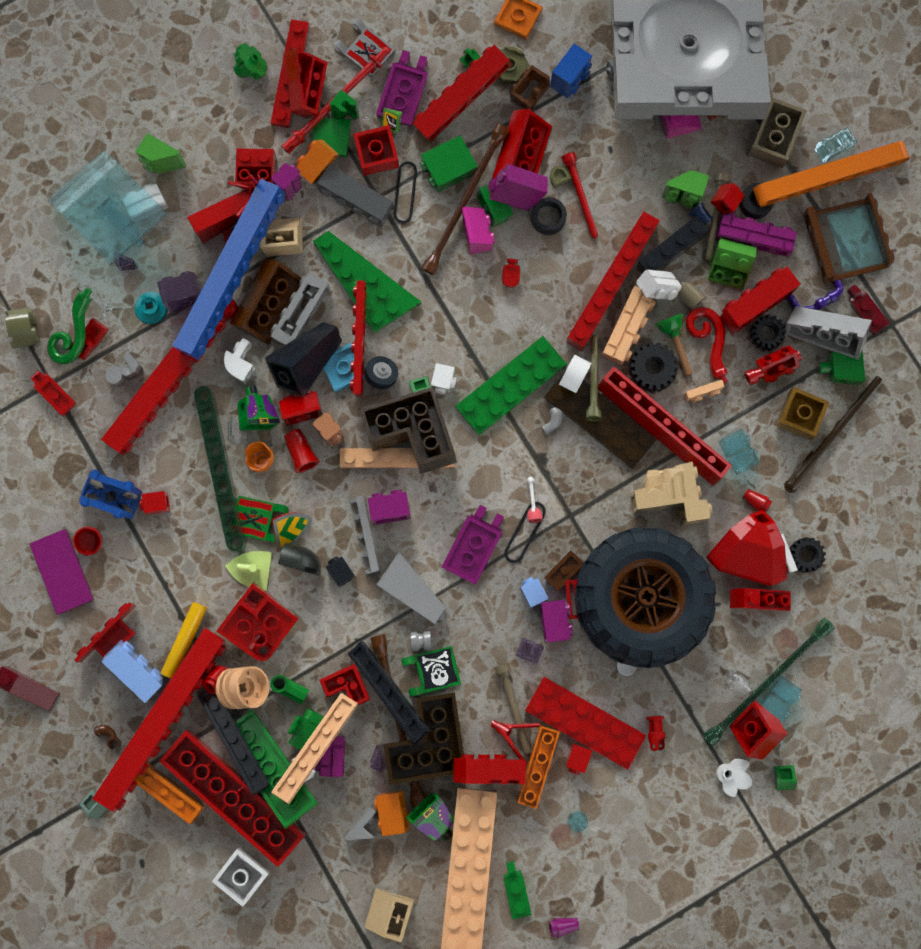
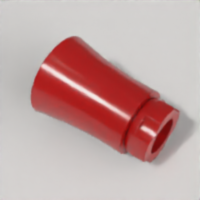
[284,429,320,473]

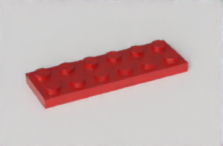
[525,677,647,770]

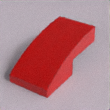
[69,318,109,360]

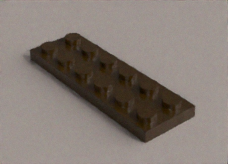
[544,371,657,469]

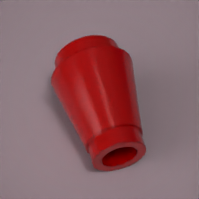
[742,489,772,512]

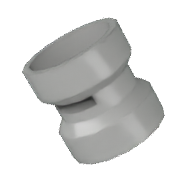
[411,631,431,651]

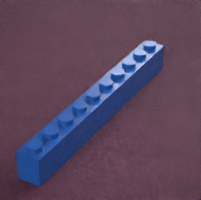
[172,179,285,360]

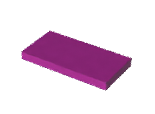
[29,529,94,615]

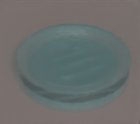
[568,811,588,832]

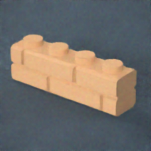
[602,286,656,365]

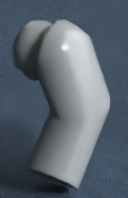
[542,407,563,435]

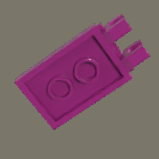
[376,50,428,127]
[442,505,504,585]

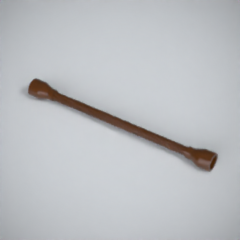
[421,123,510,275]
[370,634,426,807]

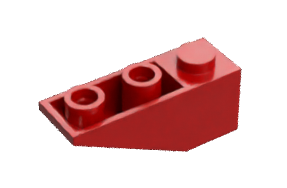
[730,588,791,611]

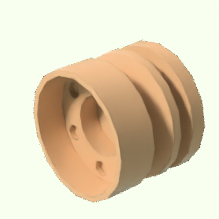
[216,666,269,709]

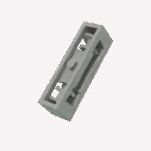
[270,272,330,346]

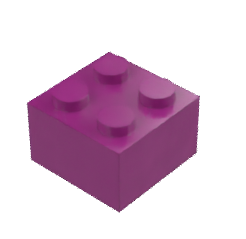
[368,489,411,525]
[540,600,573,643]

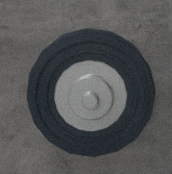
[364,356,399,389]

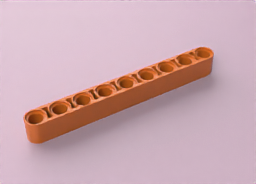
[753,141,910,207]

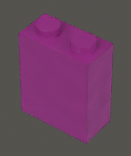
[488,164,548,211]

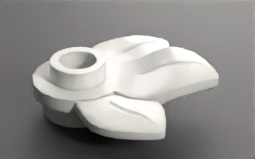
[716,758,752,797]

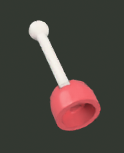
[527,477,543,523]

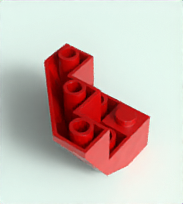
[706,510,787,586]

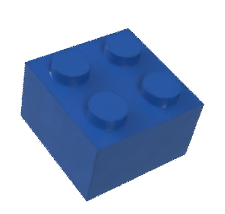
[550,43,592,99]

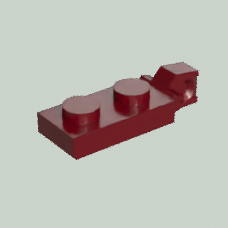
[847,284,890,335]

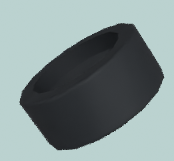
[531,197,567,235]

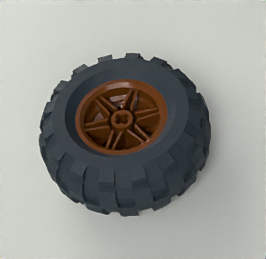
[575,527,717,668]

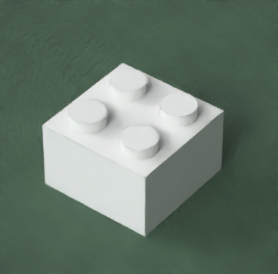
[212,847,271,907]

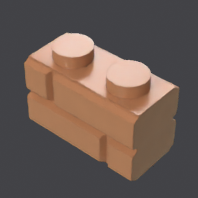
[313,412,344,446]

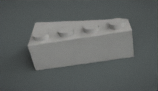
[786,306,872,360]

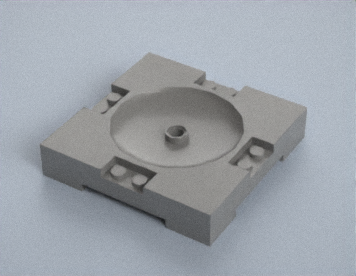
[610,0,771,119]

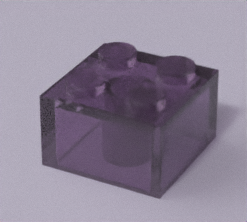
[157,271,202,313]

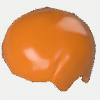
[244,441,274,473]

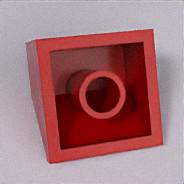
[279,390,323,426]
[729,701,788,760]

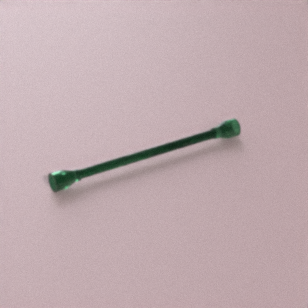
[702,618,835,747]

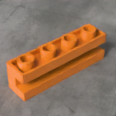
[517,726,560,809]
[136,763,206,824]

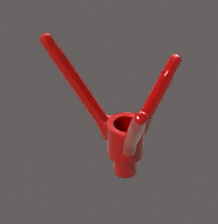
[228,175,258,218]
[491,720,541,766]

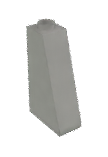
[377,553,447,624]

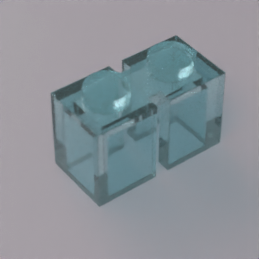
[719,429,760,475]
[760,676,802,722]

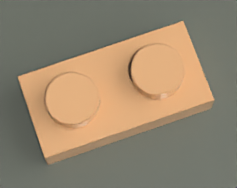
[683,380,725,403]

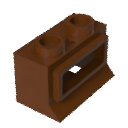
[509,65,550,110]

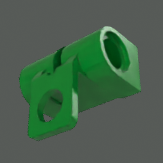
[287,708,324,751]

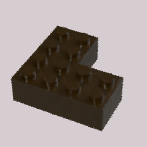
[360,387,457,474]
[379,693,464,785]

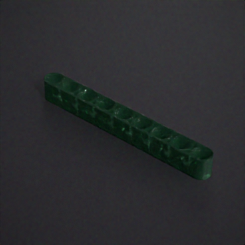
[194,386,247,553]

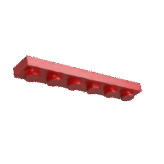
[270,19,310,128]
[350,280,367,397]

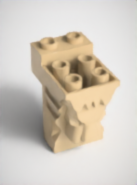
[630,462,712,526]

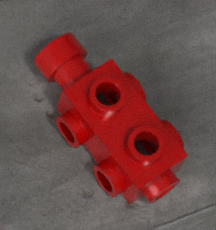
[744,345,802,386]

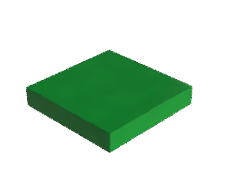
[311,118,352,157]

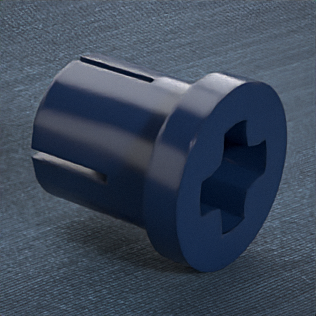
[688,202,713,225]

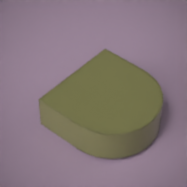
[549,165,572,188]

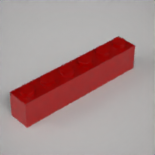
[413,44,511,143]

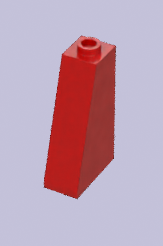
[187,189,251,244]

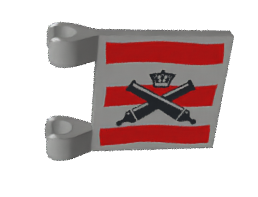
[334,18,395,78]

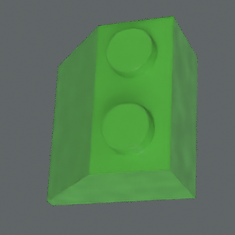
[135,133,186,174]

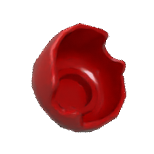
[73,526,103,556]

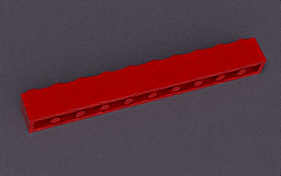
[101,299,239,456]
[92,628,226,813]

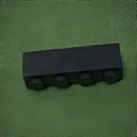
[636,216,709,274]

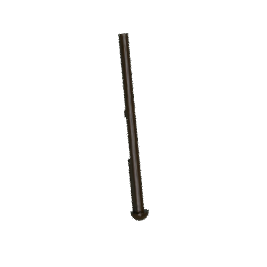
[784,376,882,493]

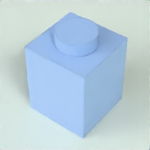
[520,577,548,609]

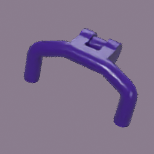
[787,272,843,310]

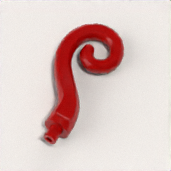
[686,307,728,384]

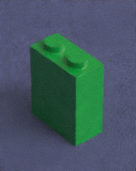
[419,135,478,193]

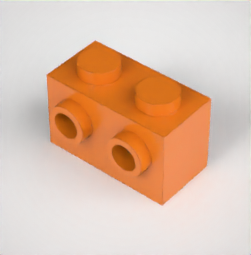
[296,140,339,184]
[374,790,411,836]

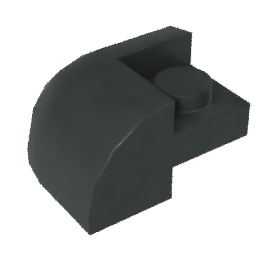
[278,543,321,576]

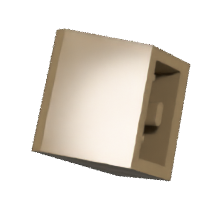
[260,217,303,257]
[364,888,414,943]

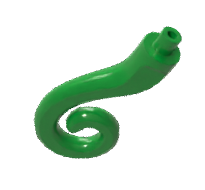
[47,287,93,365]

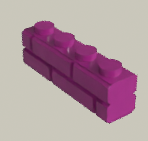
[716,213,797,257]

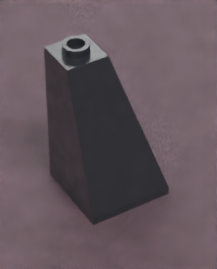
[265,322,342,397]

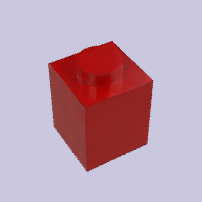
[710,183,745,215]
[139,491,170,515]
[565,743,592,775]

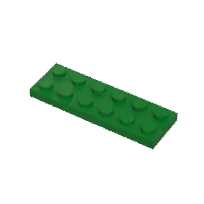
[455,336,567,436]
[235,709,319,829]

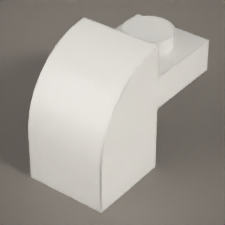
[224,338,255,385]
[559,355,592,393]

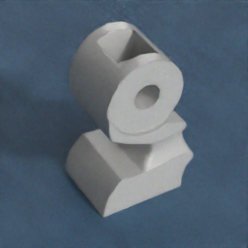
[105,351,143,387]

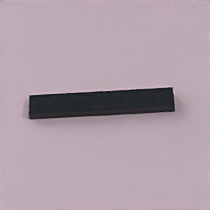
[348,641,430,744]
[197,691,271,796]

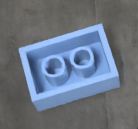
[101,640,163,703]

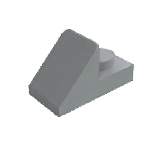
[344,805,377,840]

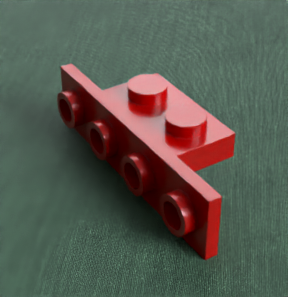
[74,602,137,663]

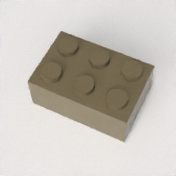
[748,97,807,168]

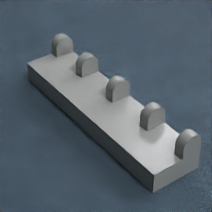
[349,495,380,575]

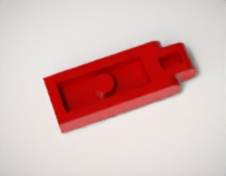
[30,370,77,417]

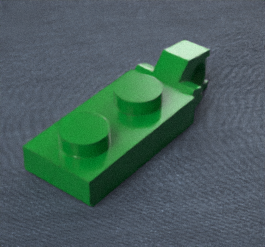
[503,861,532,919]

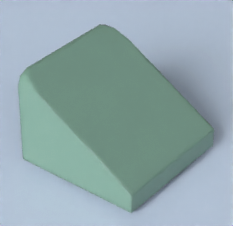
[79,789,107,820]

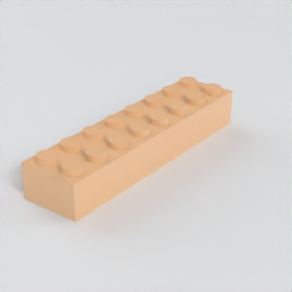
[441,787,497,949]

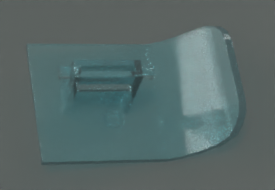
[49,151,167,265]

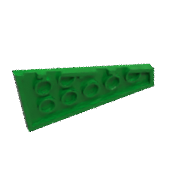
[313,231,422,334]

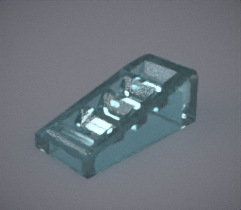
[815,127,858,162]

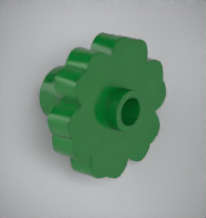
[233,43,268,80]

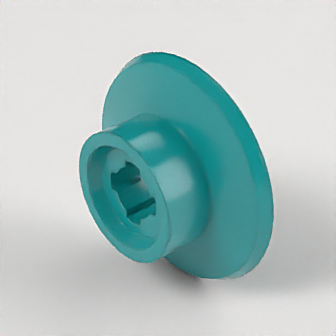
[134,291,168,324]

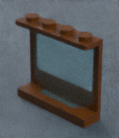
[803,193,895,284]

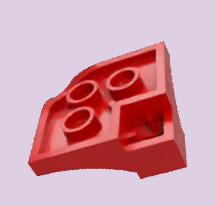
[217,582,299,661]

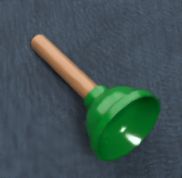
[654,313,692,376]

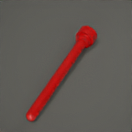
[561,152,598,239]

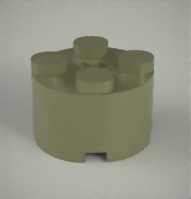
[5,307,40,349]

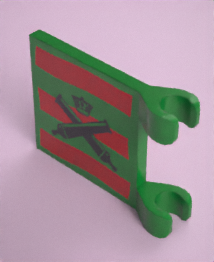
[229,496,289,543]

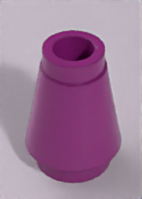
[549,918,580,939]

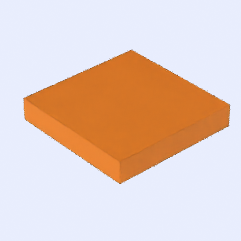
[494,0,543,40]

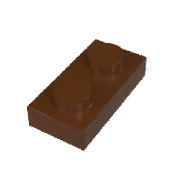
[544,550,584,592]

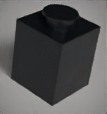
[326,556,356,587]

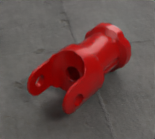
[646,716,666,751]

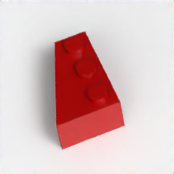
[285,48,328,118]
[453,754,526,785]

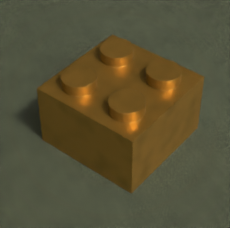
[775,387,830,441]

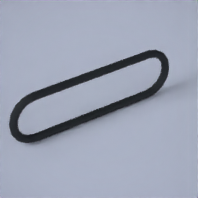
[394,161,417,223]
[504,502,546,563]

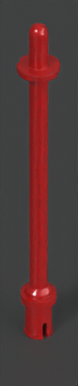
[281,47,390,155]

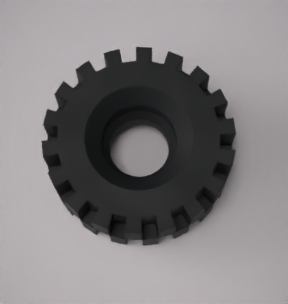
[629,342,679,393]

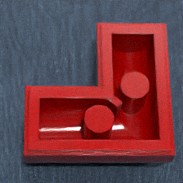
[319,664,371,706]

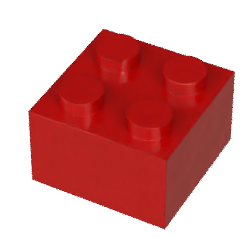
[353,125,399,176]

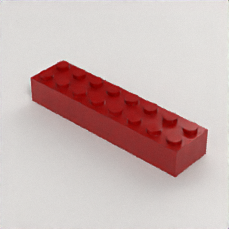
[159,730,307,867]

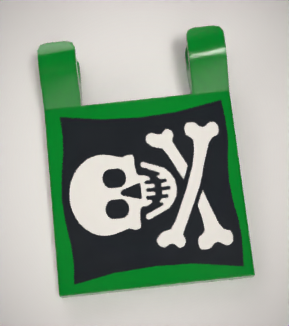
[401,646,461,696]

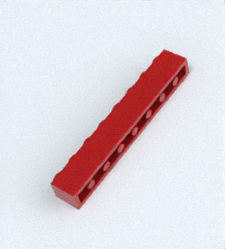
[566,211,660,352]
[598,367,732,486]

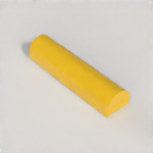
[161,602,208,678]

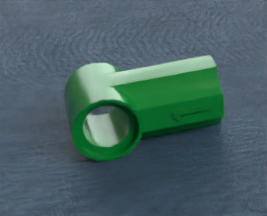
[270,675,309,705]

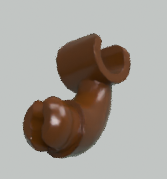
[94,724,122,749]

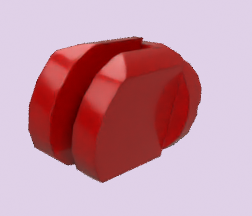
[502,258,521,288]

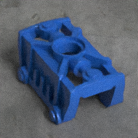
[79,469,143,519]

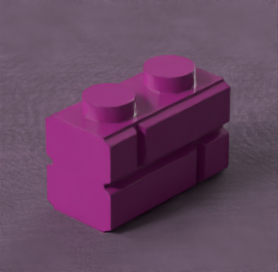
[271,163,302,201]
[316,736,345,777]

